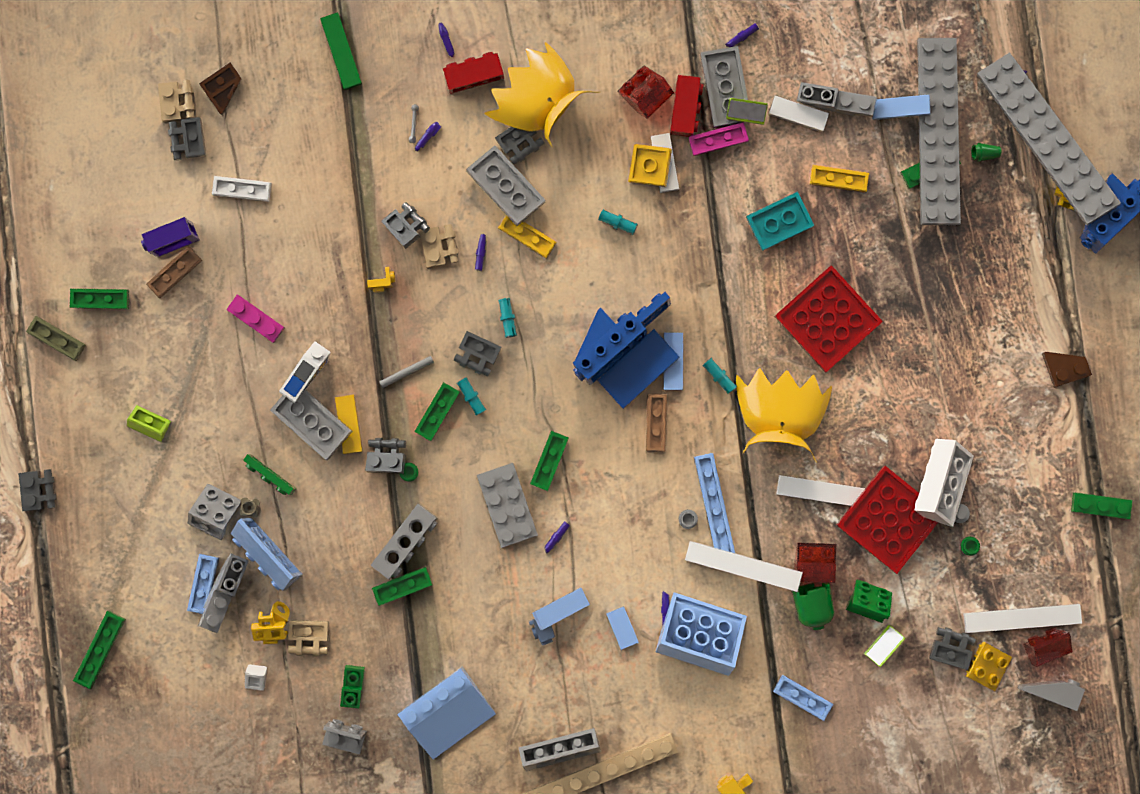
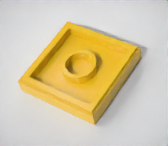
[628,144,672,187]

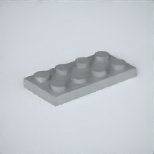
[700,46,748,128]
[466,146,546,226]
[270,390,353,460]
[477,463,538,548]

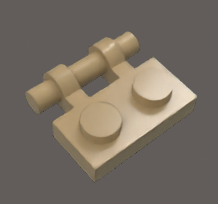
[158,80,195,122]
[420,224,459,268]
[288,620,329,656]

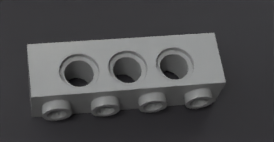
[371,504,438,579]
[519,728,601,771]

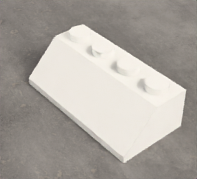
[915,439,974,527]

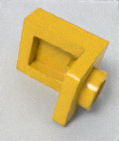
[367,267,395,293]

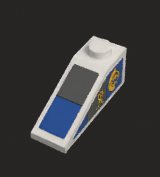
[279,342,331,403]

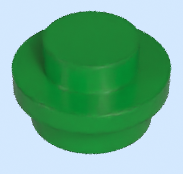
[399,463,419,482]
[960,536,980,556]

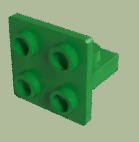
[846,579,892,623]

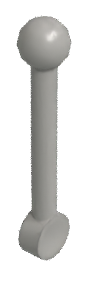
[409,104,419,143]

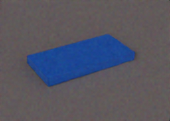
[597,329,680,409]

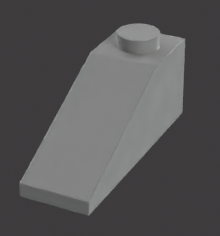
[1017,679,1085,711]

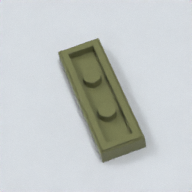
[26,316,86,361]

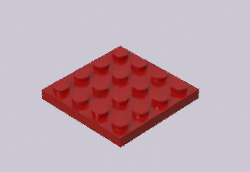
[774,265,883,373]
[836,465,938,574]

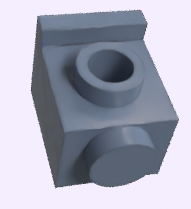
[529,619,555,645]

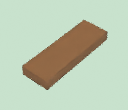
[146,246,202,298]
[646,394,667,452]

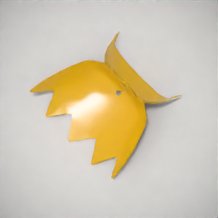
[484,42,600,147]
[736,368,832,463]

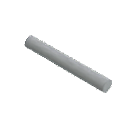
[379,356,434,388]

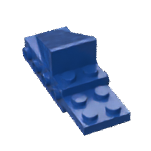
[1080,173,1140,254]
[573,292,671,386]

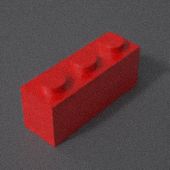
[443,52,505,94]
[670,75,703,137]

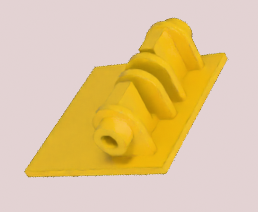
[966,642,1012,691]

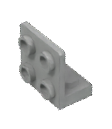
[187,484,241,540]
[322,719,367,755]

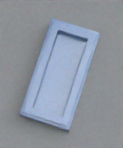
[606,606,639,650]

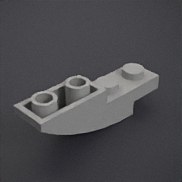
[797,82,877,117]
[198,553,249,633]

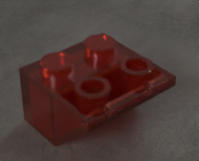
[617,65,674,119]
[794,542,837,583]
[1023,628,1073,667]

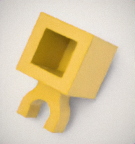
[716,773,753,794]

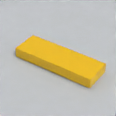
[809,165,869,193]
[498,215,557,259]
[335,394,363,454]

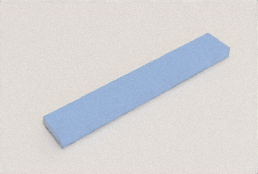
[694,453,735,553]

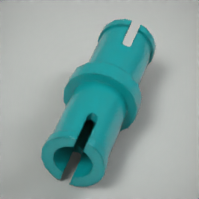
[598,209,638,235]
[498,298,517,338]
[702,357,737,394]
[456,377,486,416]

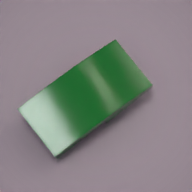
[340,665,365,709]

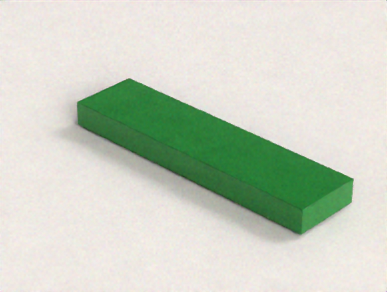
[320,12,362,90]
[73,611,126,689]

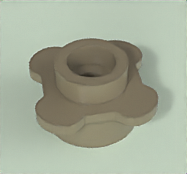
[239,498,260,518]

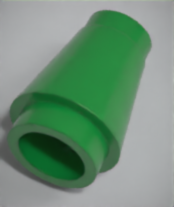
[971,143,1002,162]

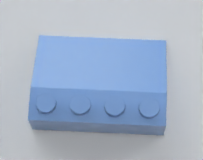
[231,518,303,591]
[655,592,747,676]
[397,666,496,759]

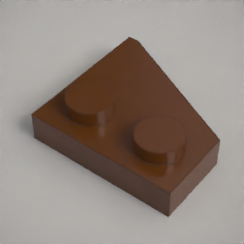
[199,62,242,115]
[1042,352,1092,388]

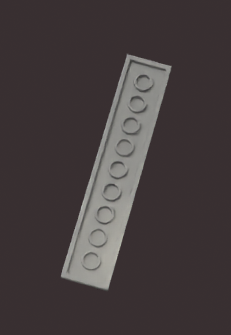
[917,38,961,225]
[977,53,1121,226]

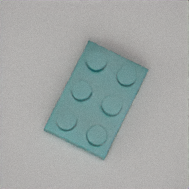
[746,192,815,251]

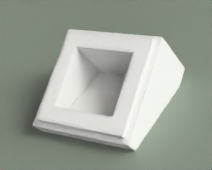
[245,665,267,691]

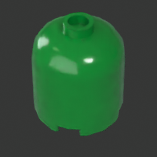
[792,582,834,630]

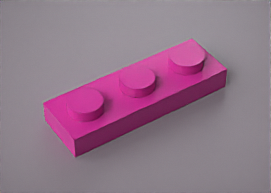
[688,122,749,156]
[226,294,285,343]

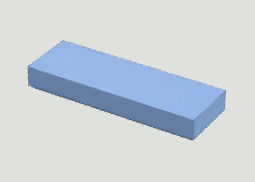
[872,95,931,120]
[663,332,683,390]
[187,554,219,614]
[532,588,590,630]
[773,675,833,721]

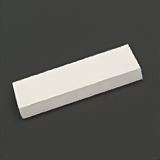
[768,96,829,132]
[651,133,679,193]
[212,176,272,202]

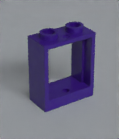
[141,217,200,257]

